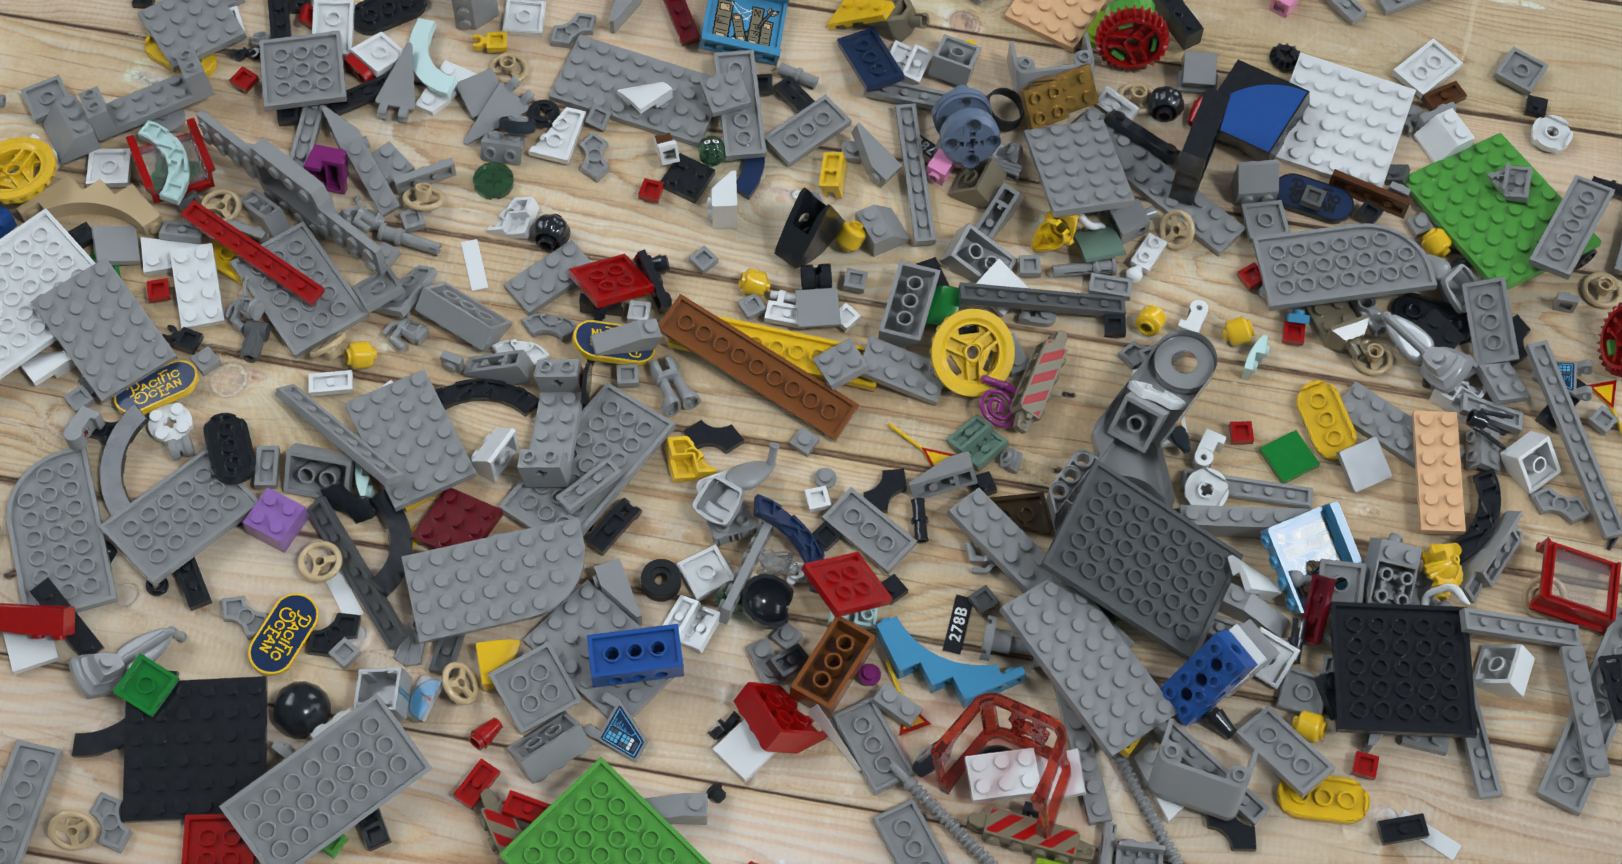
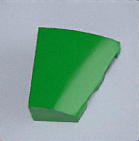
[925,285,959,327]

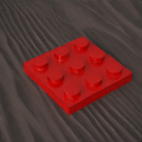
[569,254,654,308]
[801,552,893,618]
[181,814,255,864]

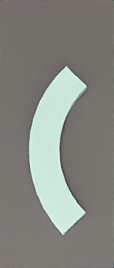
[409,18,458,97]
[138,120,190,205]

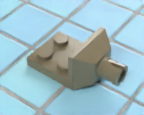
[855,0,930,42]
[1304,301,1370,362]

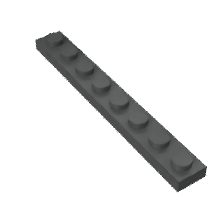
[958,282,1126,317]
[306,496,409,650]

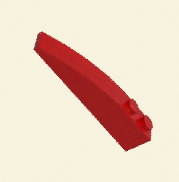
[0,603,75,640]

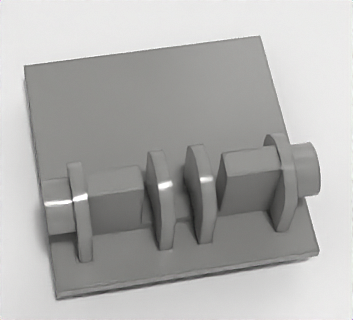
[705,501,758,546]

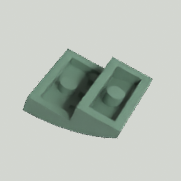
[1073,225,1126,263]
[946,414,1009,472]

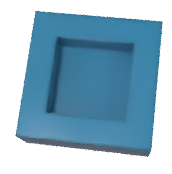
[1285,309,1310,324]

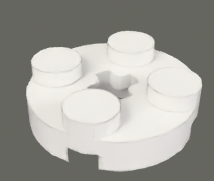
[1530,115,1573,154]
[148,403,194,446]
[1184,468,1229,506]

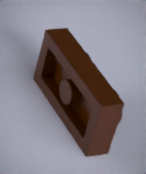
[1421,81,1467,111]

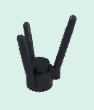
[1466,408,1514,450]

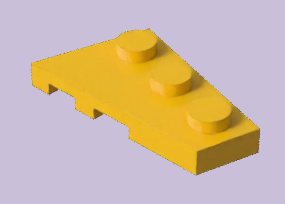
[827,0,895,30]

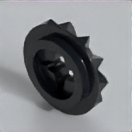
[1269,42,1301,71]
[527,100,560,129]

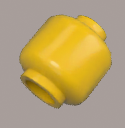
[836,220,866,252]
[1421,228,1452,258]
[738,268,771,298]
[1135,305,1166,336]
[1222,316,1255,347]
[344,341,377,370]
[1292,710,1328,743]

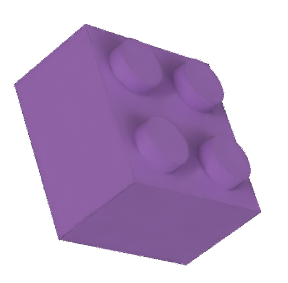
[243,487,309,553]

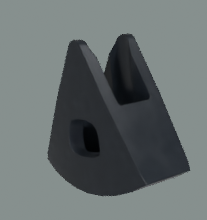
[774,187,845,268]

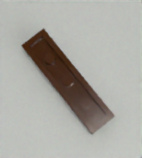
[1329,169,1412,219]

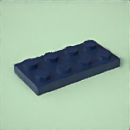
[837,27,904,92]

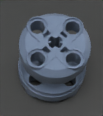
[931,84,1001,168]

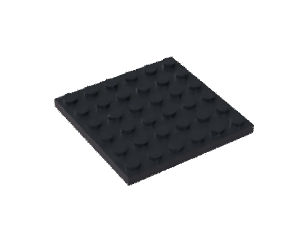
[1330,601,1477,738]
[122,676,268,823]

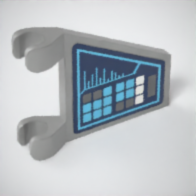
[1532,359,1593,401]
[583,692,648,762]

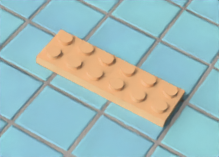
[1412,411,1466,535]

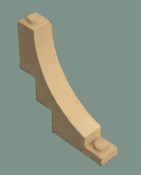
[16,175,163,238]

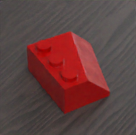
[733,682,828,754]

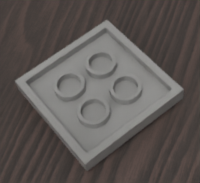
[488,641,582,735]

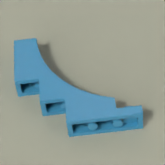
[875,616,1026,708]

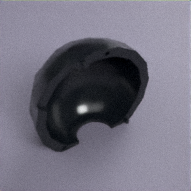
[740,574,794,629]
[273,681,331,739]

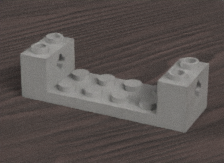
[78,47,215,141]
[517,359,584,487]

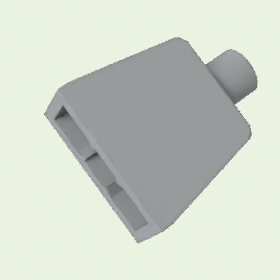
[1104,199,1157,244]

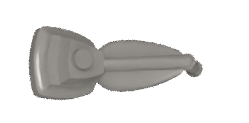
[1426,253,1479,314]
[1374,312,1474,393]
[692,442,780,527]
[69,626,187,699]

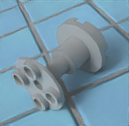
[980,615,1039,670]

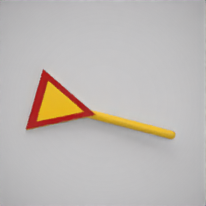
[1588,380,1622,435]
[888,423,955,468]
[885,660,931,736]

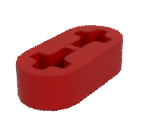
[343,53,375,83]

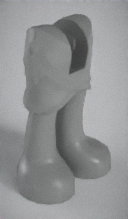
[649,355,701,417]

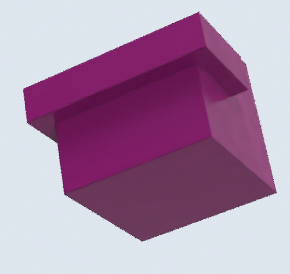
[304,144,349,195]

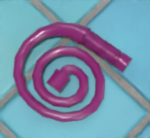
[979,375,1017,428]

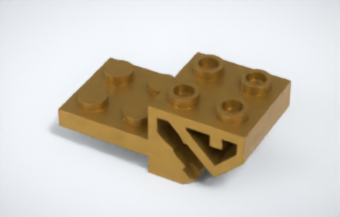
[1019,63,1099,130]

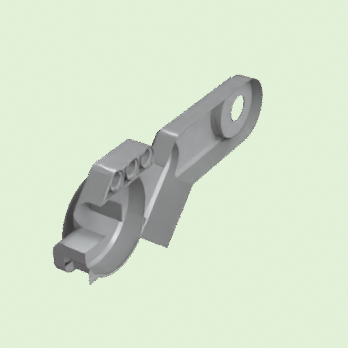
[1047,330,1217,533]

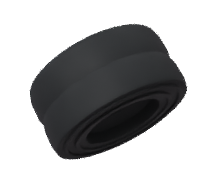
[641,559,681,602]

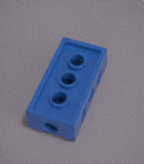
[587,624,684,688]
[1160,629,1258,726]

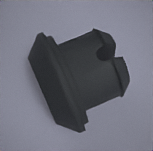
[706,783,726,803]

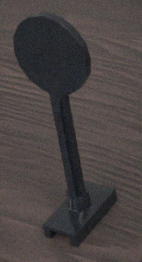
[579,293,623,405]

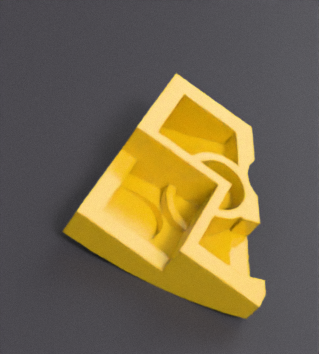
[663,436,716,483]
[476,639,521,691]

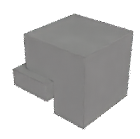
[1176,51,1218,94]

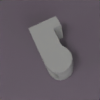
[63,406,105,450]

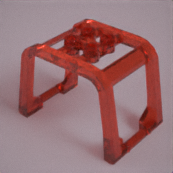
[931,692,1072,839]

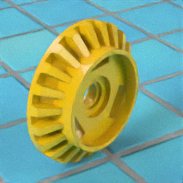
[0,137,58,204]
[929,309,1015,397]

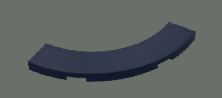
[736,157,765,200]
[753,494,825,594]

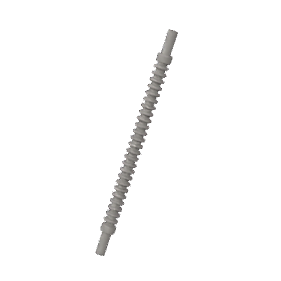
[1112,753,1184,864]
[888,761,998,864]

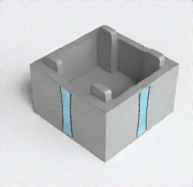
[353,667,412,721]

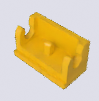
[818,152,848,199]

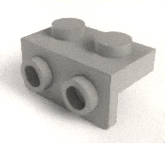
[480,131,526,165]
[1465,427,1500,474]
[1115,838,1165,864]

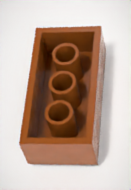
[790,616,876,719]

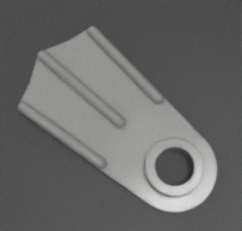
[393,618,425,667]

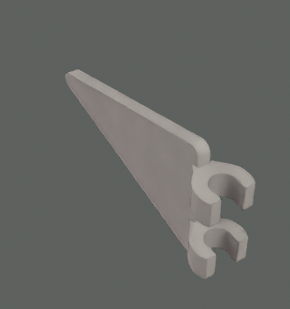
[375,42,415,124]
[464,75,535,145]

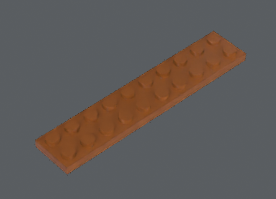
[658,294,859,442]

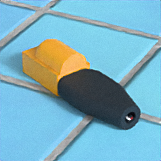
[1170,421,1191,454]

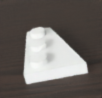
[528,107,586,165]

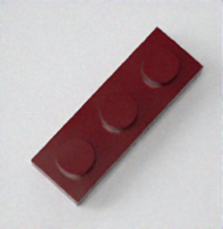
[663,0,701,47]
[1302,574,1336,645]

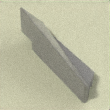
[1459,511,1523,603]

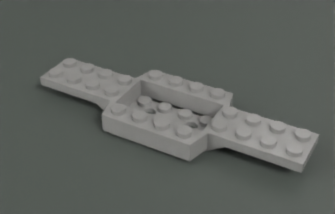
[196,109,387,275]

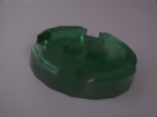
[473,162,514,200]

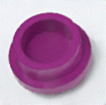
[858,664,881,686]

